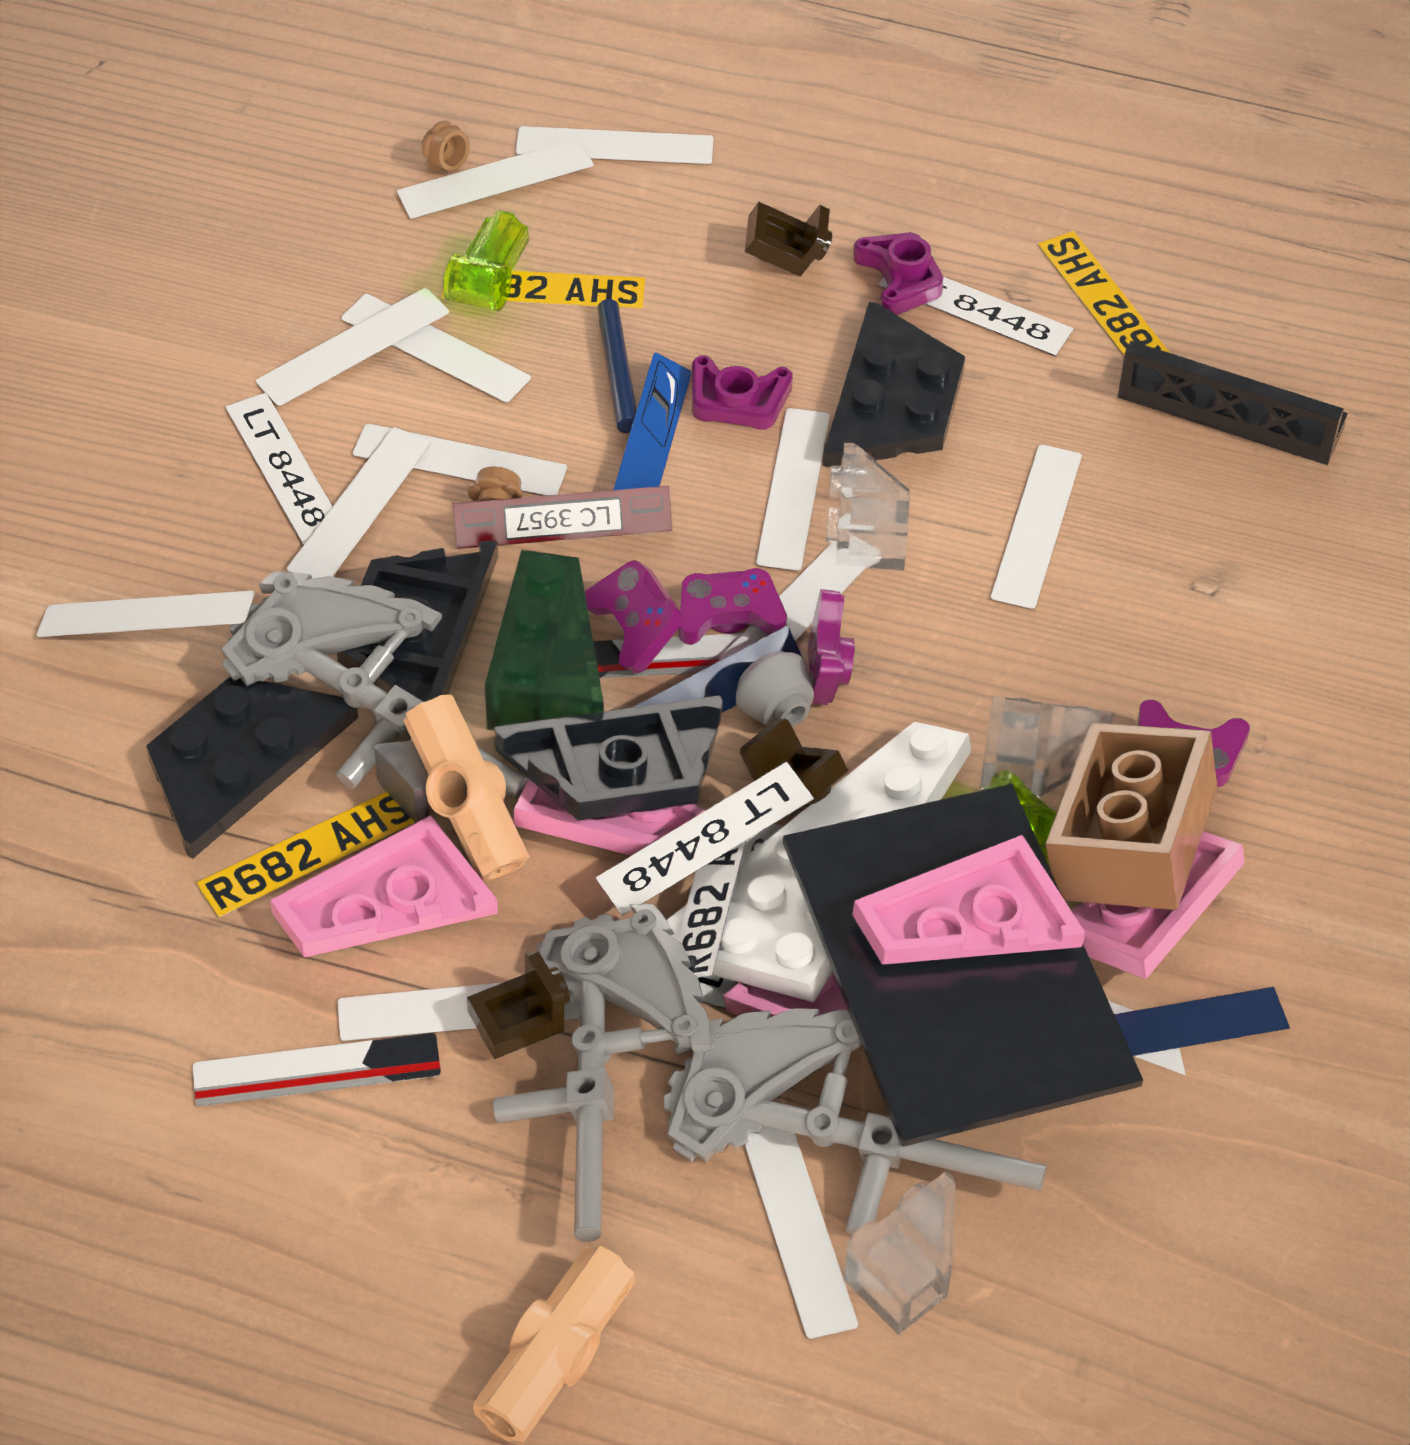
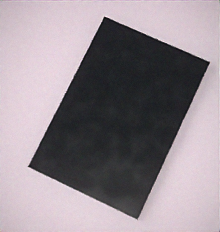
[782,783,1143,1147]

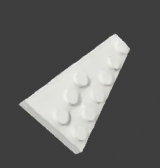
[666,721,971,1002]

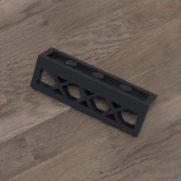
[1118,341,1348,465]

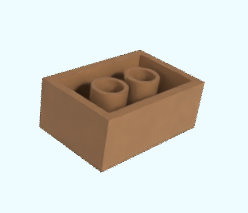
[1046,723,1217,910]

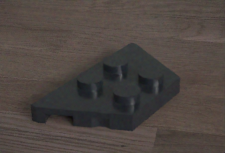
[823,302,965,468]
[337,540,498,702]
[146,676,358,858]
[494,695,723,820]

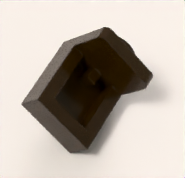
[744,202,833,277]
[740,718,849,806]
[467,950,570,1060]

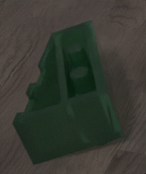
[485,550,604,731]

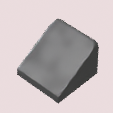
[374,741,429,823]

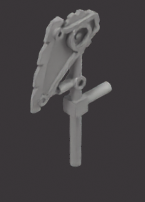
[222,572,528,799]
[493,904,712,1242]
[664,1008,1047,1238]

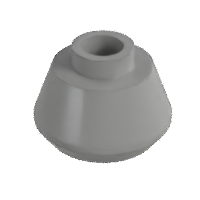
[736,651,814,727]

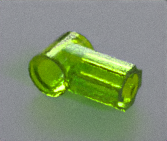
[443,210,529,312]

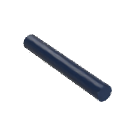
[597,299,637,433]

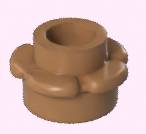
[422,121,470,172]
[468,466,523,501]

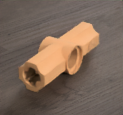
[403,695,530,883]
[473,1246,635,1443]

